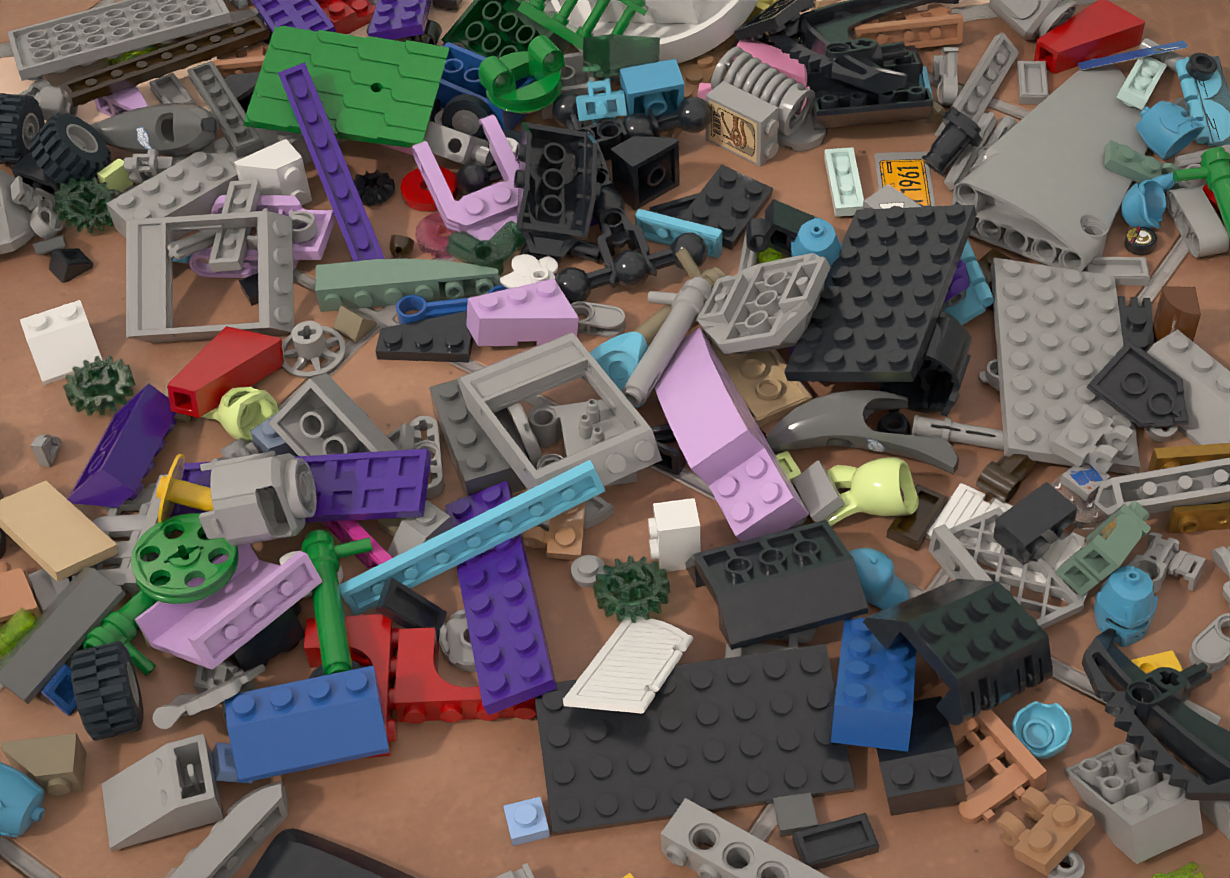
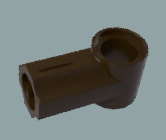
[976,454,1038,504]

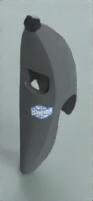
[91,103,217,156]
[766,390,959,475]

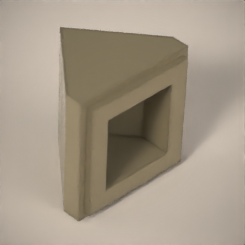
[333,306,377,343]

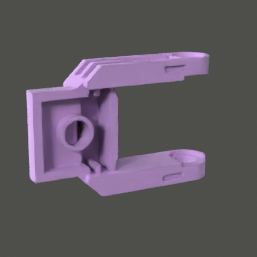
[411,114,526,260]
[189,195,336,278]

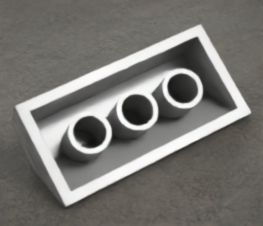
[1147,329,1230,445]
[268,373,399,456]

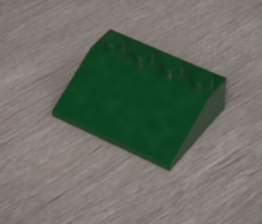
[441,0,571,76]

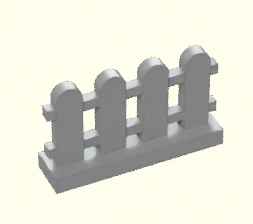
[70,474,173,596]

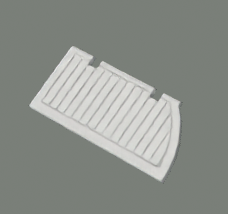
[926,483,1088,604]
[563,615,693,714]

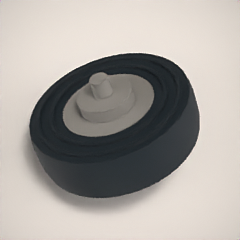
[442,94,492,140]

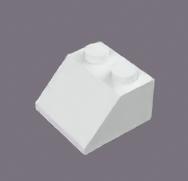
[234,139,312,205]
[20,300,104,385]

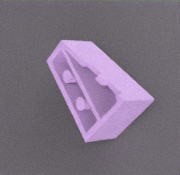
[466,278,579,346]

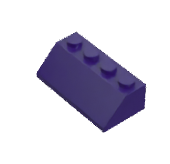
[67,383,177,508]

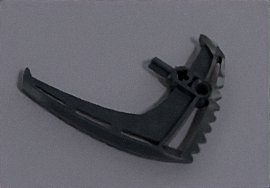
[769,0,959,94]
[1082,628,1230,801]

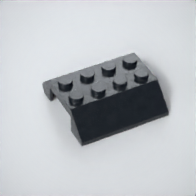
[863,579,1053,726]

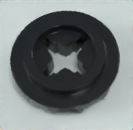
[353,170,395,206]

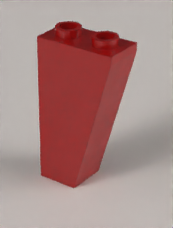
[1034,0,1145,74]
[167,326,284,418]

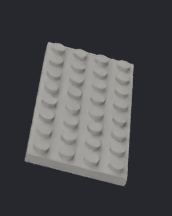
[7,0,232,81]
[990,258,1140,475]

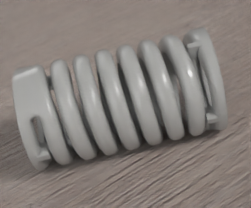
[711,47,815,136]

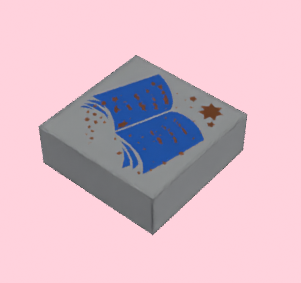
[1060,462,1111,502]

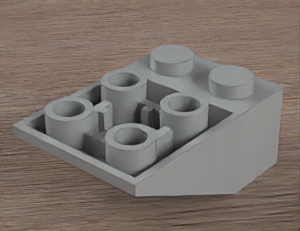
[102,734,224,851]
[1064,742,1203,864]

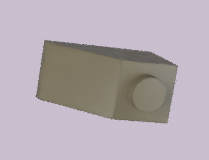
[1,733,86,796]

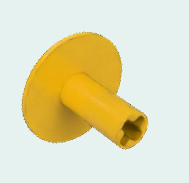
[156,453,214,523]

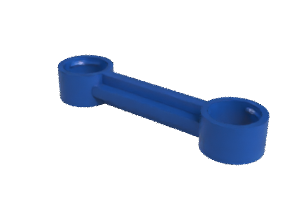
[396,285,509,324]

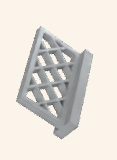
[928,507,1084,629]

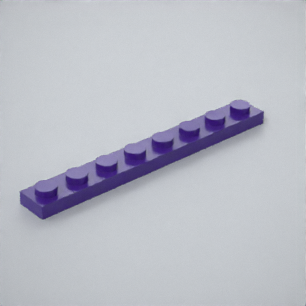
[278,62,385,261]

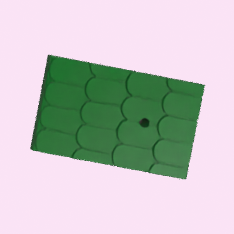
[243,26,449,155]

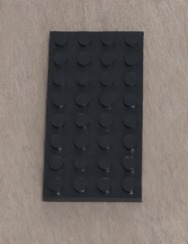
[784,204,977,382]
[535,644,855,836]

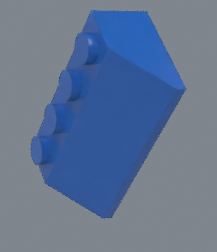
[225,666,390,783]

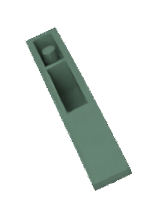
[315,258,500,312]

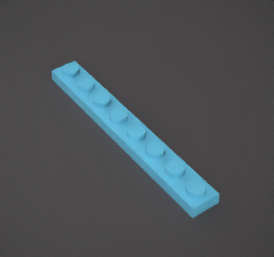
[339,460,606,615]

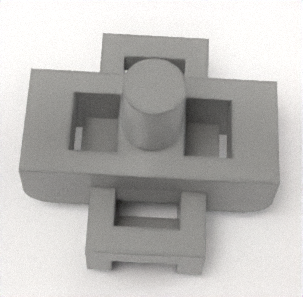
[123,149,175,184]

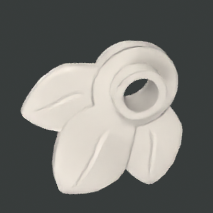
[499,254,558,289]

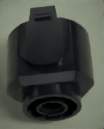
[877,311,972,417]

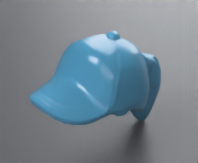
[1121,173,1175,229]
[849,548,909,610]

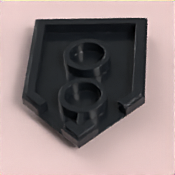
[1086,340,1189,428]

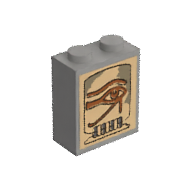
[706,81,779,167]

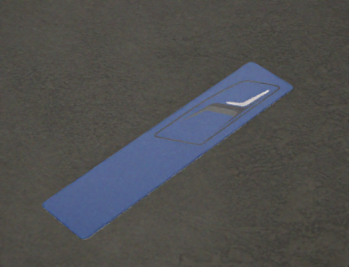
[1078,40,1188,70]

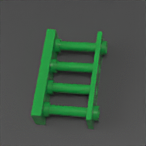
[518,0,648,69]

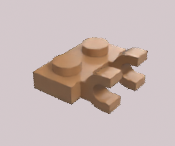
[523,501,586,560]
[997,786,1096,876]

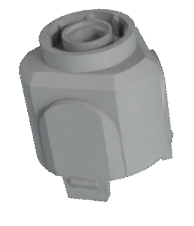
[989,0,1078,41]
[199,451,317,546]

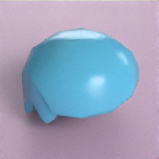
[1011,701,1072,759]

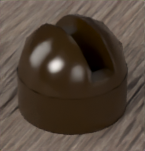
[389,235,415,259]

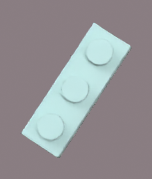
[1116,56,1167,110]
[824,147,864,217]

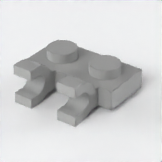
[1050,404,1134,475]

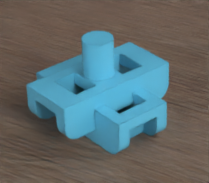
[576,78,627,124]

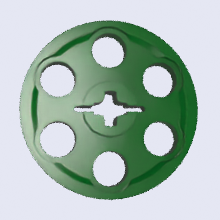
[131,513,239,604]

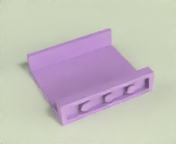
[134,544,323,670]

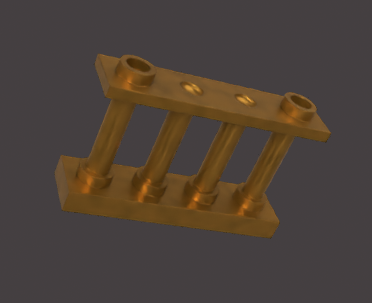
[1148,443,1230,534]

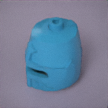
[1136,101,1205,160]
[791,218,842,275]
[1093,565,1158,647]
[0,762,45,838]

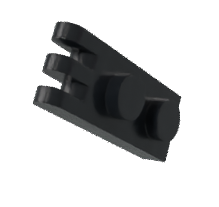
[1117,296,1154,352]

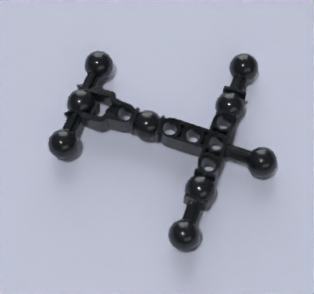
[456,92,712,304]

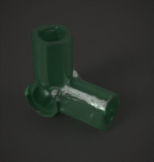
[446,220,526,276]

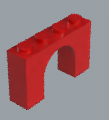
[304,614,401,758]
[394,628,537,724]

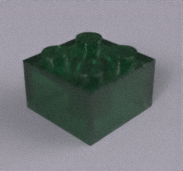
[583,34,660,79]

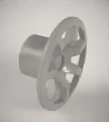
[282,321,346,378]

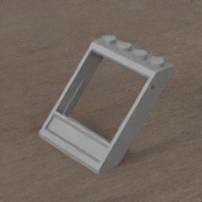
[126,211,294,343]
[457,333,662,490]

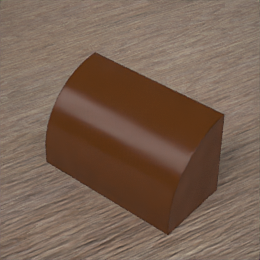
[1153,286,1201,343]

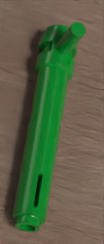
[1173,147,1230,239]
[301,530,373,676]
[83,533,210,676]

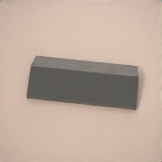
[0,567,126,704]

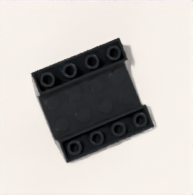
[804,50,933,130]
[685,520,869,650]

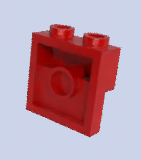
[316,0,375,34]

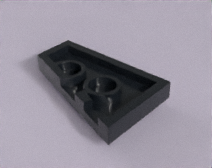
[375,311,473,363]

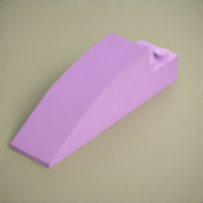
[655,327,809,541]

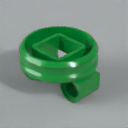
[478,35,565,114]

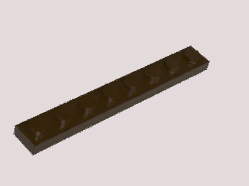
[59,16,270,107]

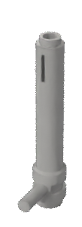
[622,277,712,407]

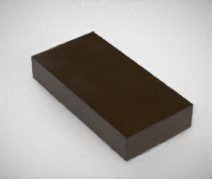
[886,484,948,551]

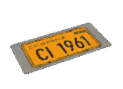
[874,151,935,206]

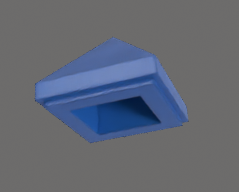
[41,664,77,716]

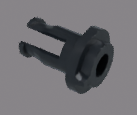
[922,106,983,176]

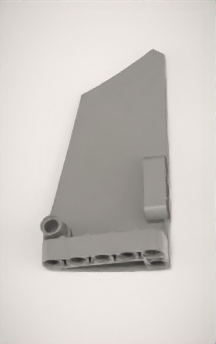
[951,59,1148,272]

